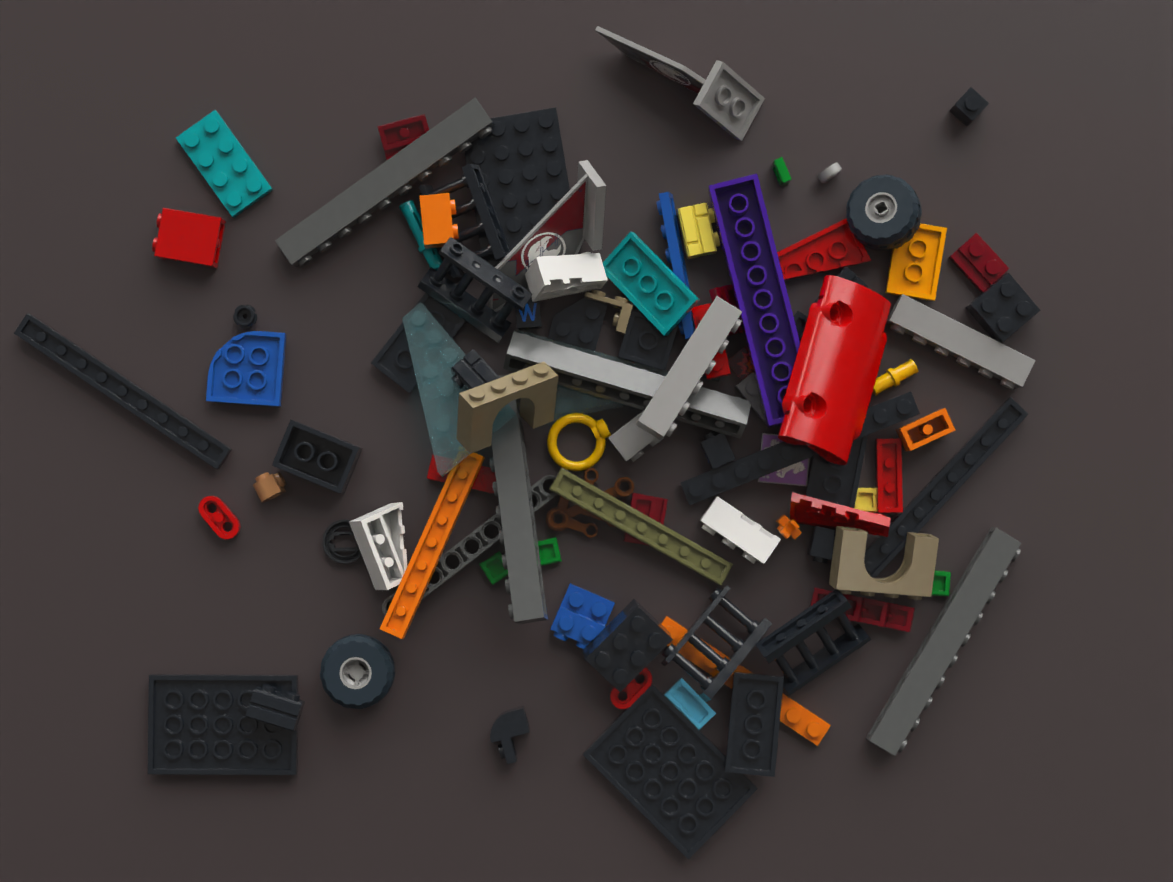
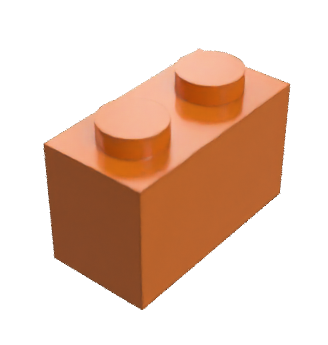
[419,193,459,249]
[895,408,955,452]

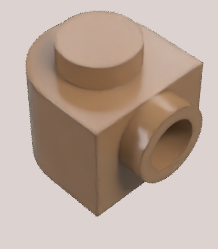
[253,472,286,503]

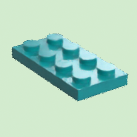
[176,110,273,218]
[603,232,700,336]

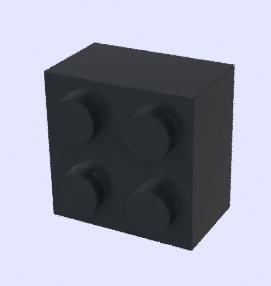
[965,273,1041,343]

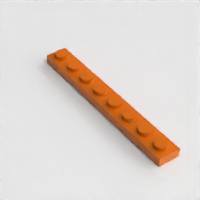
[380,447,485,640]
[661,616,831,746]

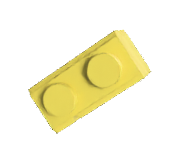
[677,203,720,259]

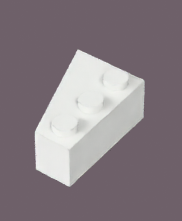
[525,252,608,302]
[699,496,781,564]
[349,502,407,590]

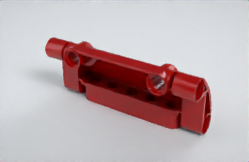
[778,275,891,465]

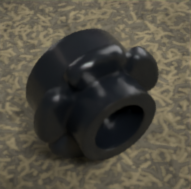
[233,305,257,329]

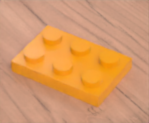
[885,223,947,301]

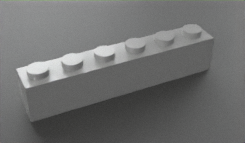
[886,294,1036,390]
[636,296,742,440]

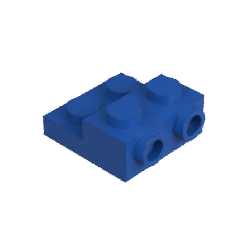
[550,583,615,649]

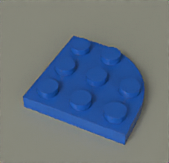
[206,331,286,407]

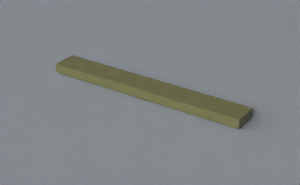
[549,468,733,586]

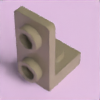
[584,289,633,335]

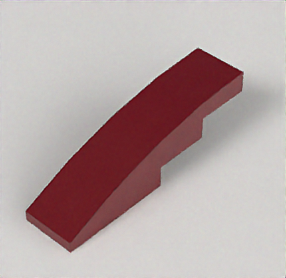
[811,587,915,632]

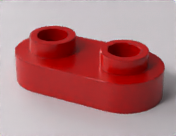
[198,496,241,539]
[610,667,652,709]

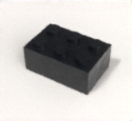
[272,419,363,494]
[582,599,673,692]

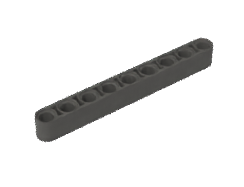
[382,475,558,615]

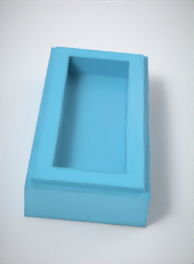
[664,677,716,730]

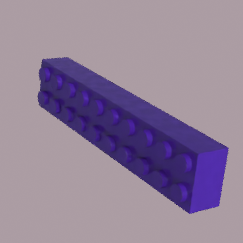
[708,174,800,428]

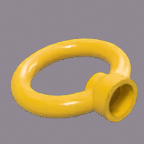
[547,413,611,471]

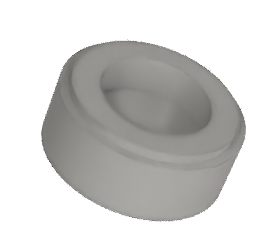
[817,162,842,184]

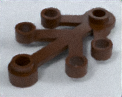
[546,468,634,538]

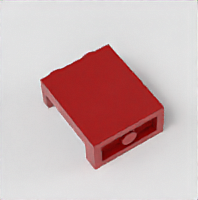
[152,208,226,269]

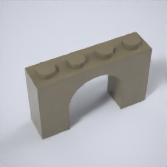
[456,362,558,454]
[829,526,939,600]

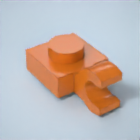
[776,515,802,540]

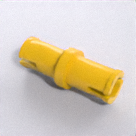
[872,359,919,396]

